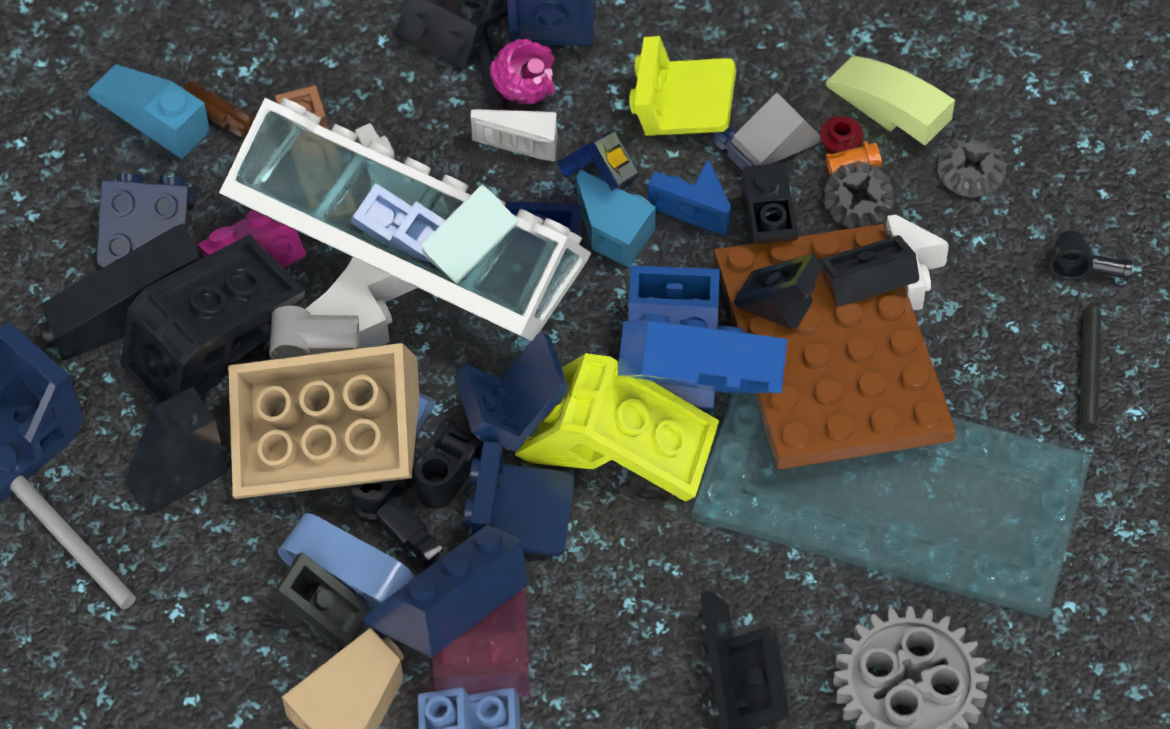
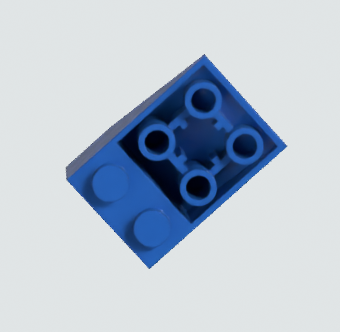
[628,266,720,411]

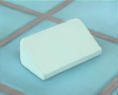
[421,185,519,285]

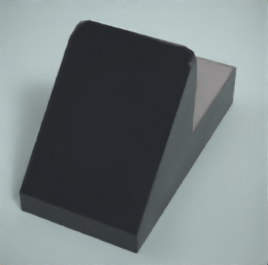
[733,253,824,329]

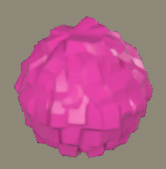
[490,39,556,105]

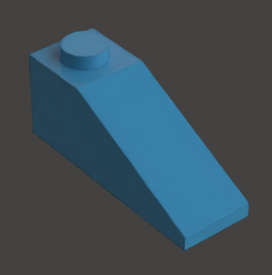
[88,64,210,159]

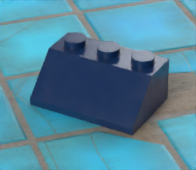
[363,524,528,658]

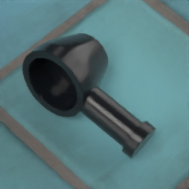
[1048,231,1132,281]

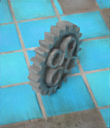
[833,606,989,729]

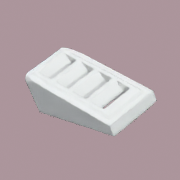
[471,109,557,161]

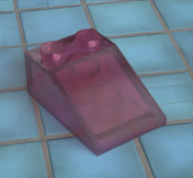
[433,587,530,696]

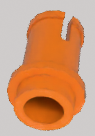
[825,141,882,176]

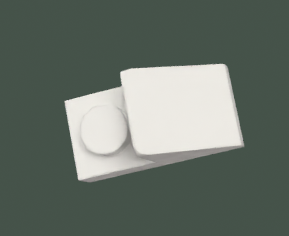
[885,215,949,311]

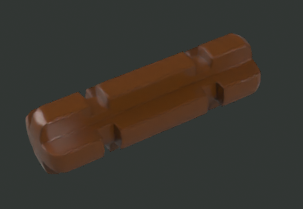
[183,81,254,137]

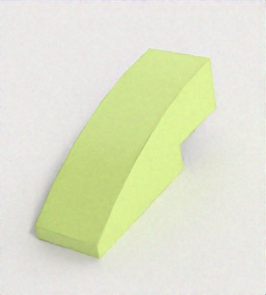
[826,56,955,145]

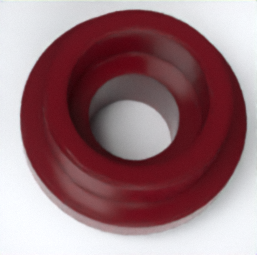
[820,116,863,154]

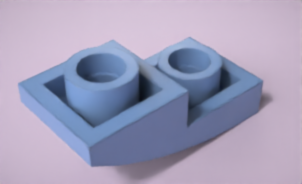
[418,687,521,729]

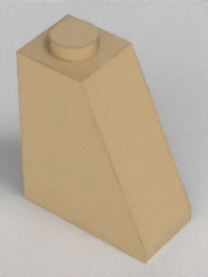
[282,628,404,729]

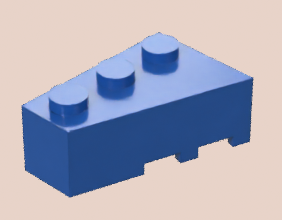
[617,313,787,394]

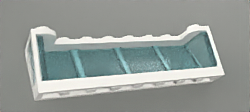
[219,97,591,341]

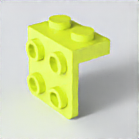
[629,36,736,136]

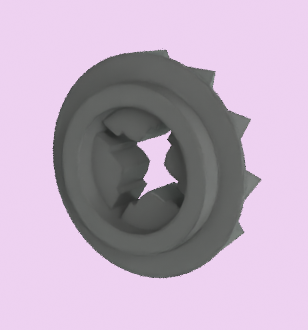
[937,135,1007,197]
[824,160,894,229]

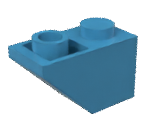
[576,170,656,268]

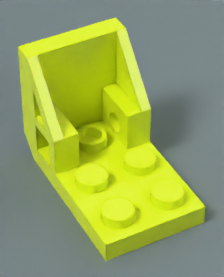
[515,353,719,502]

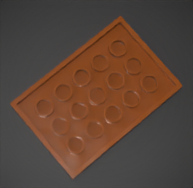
[713,224,956,470]

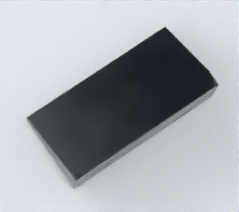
[820,235,920,306]

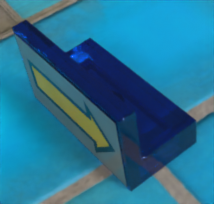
[556,130,639,191]

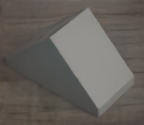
[732,92,821,166]

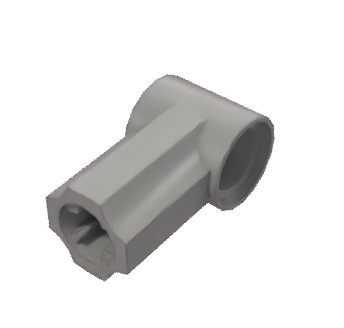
[269,306,359,360]

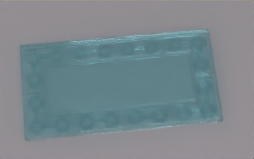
[692,394,1092,618]

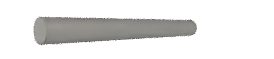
[10,476,136,610]

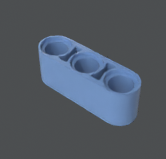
[278,513,414,611]

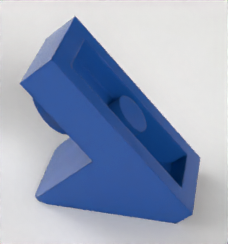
[648,161,731,237]

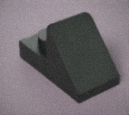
[275,552,371,647]

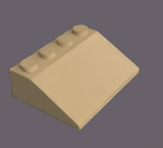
[228,343,419,499]

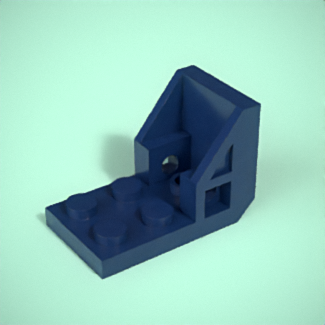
[507,0,596,46]
[0,322,84,503]

